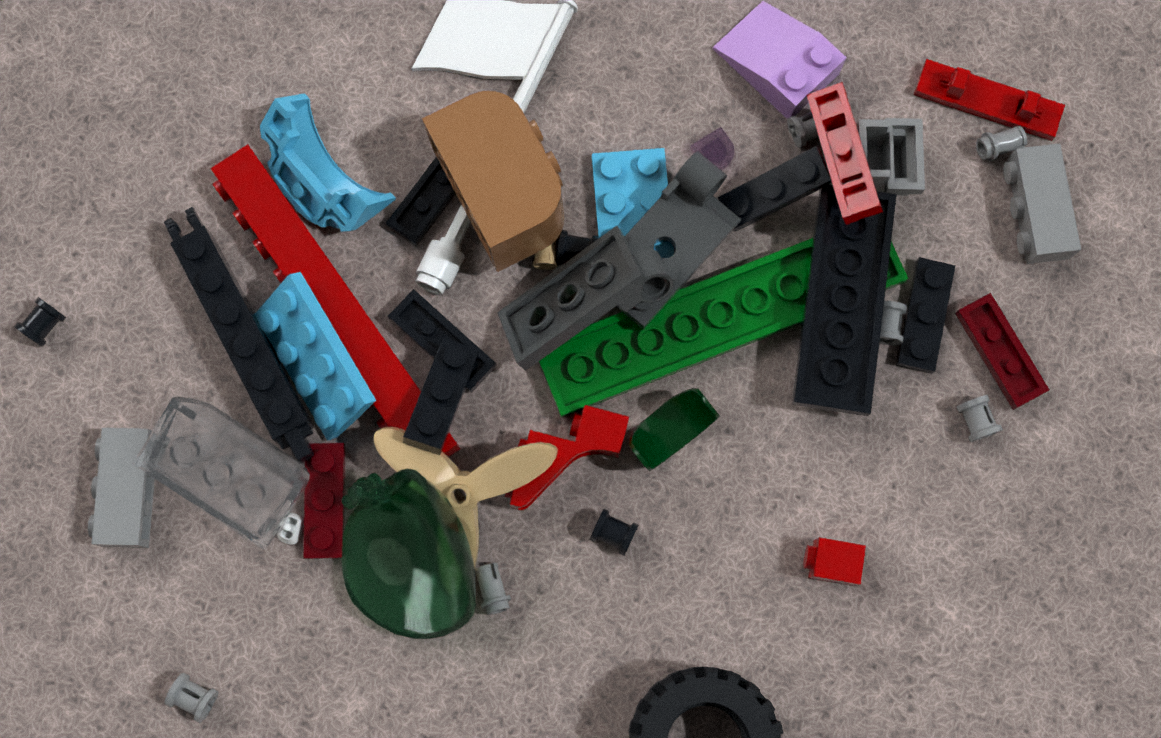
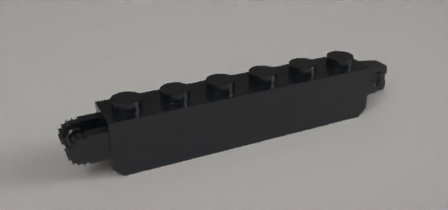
[164,207,314,463]

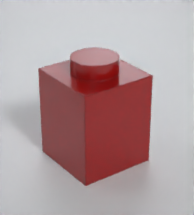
[803,537,866,586]

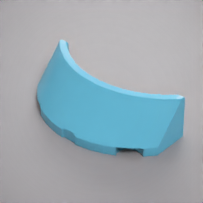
[260,93,396,232]

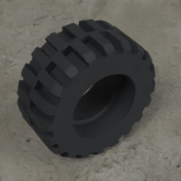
[628,667,784,738]

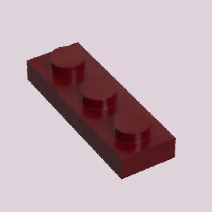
[955,293,1050,410]
[303,443,345,559]

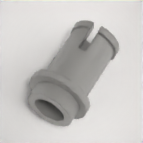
[976,126,1027,161]
[474,563,511,615]

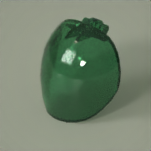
[342,468,476,639]

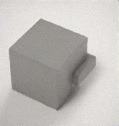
[849,118,925,196]

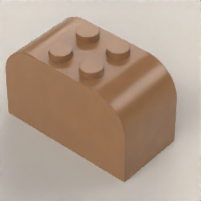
[422,91,564,272]

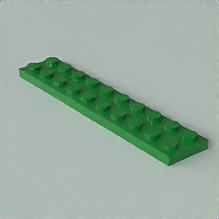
[539,238,909,418]

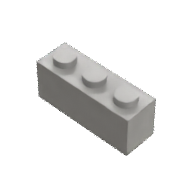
[1003,143,1081,264]
[88,428,158,548]

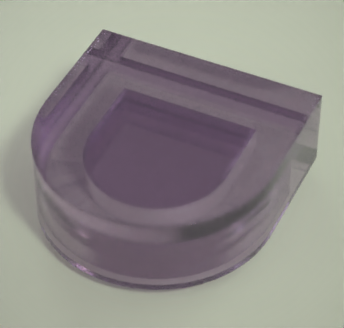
[690,127,734,170]

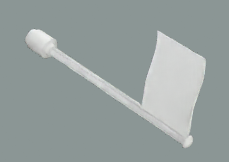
[412,0,578,295]

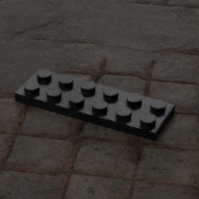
[792,184,897,416]

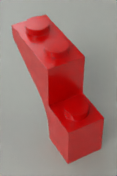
[505,405,629,510]

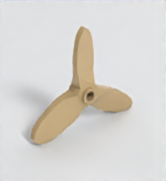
[374,427,558,596]

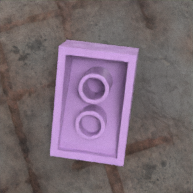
[713,1,847,118]

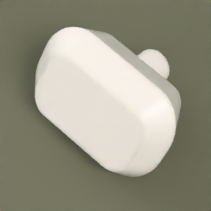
[277,513,304,545]

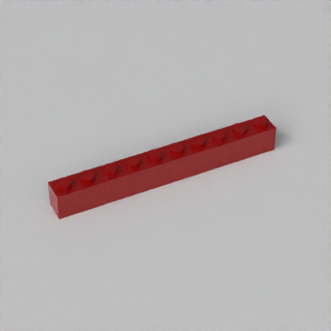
[210,144,460,458]

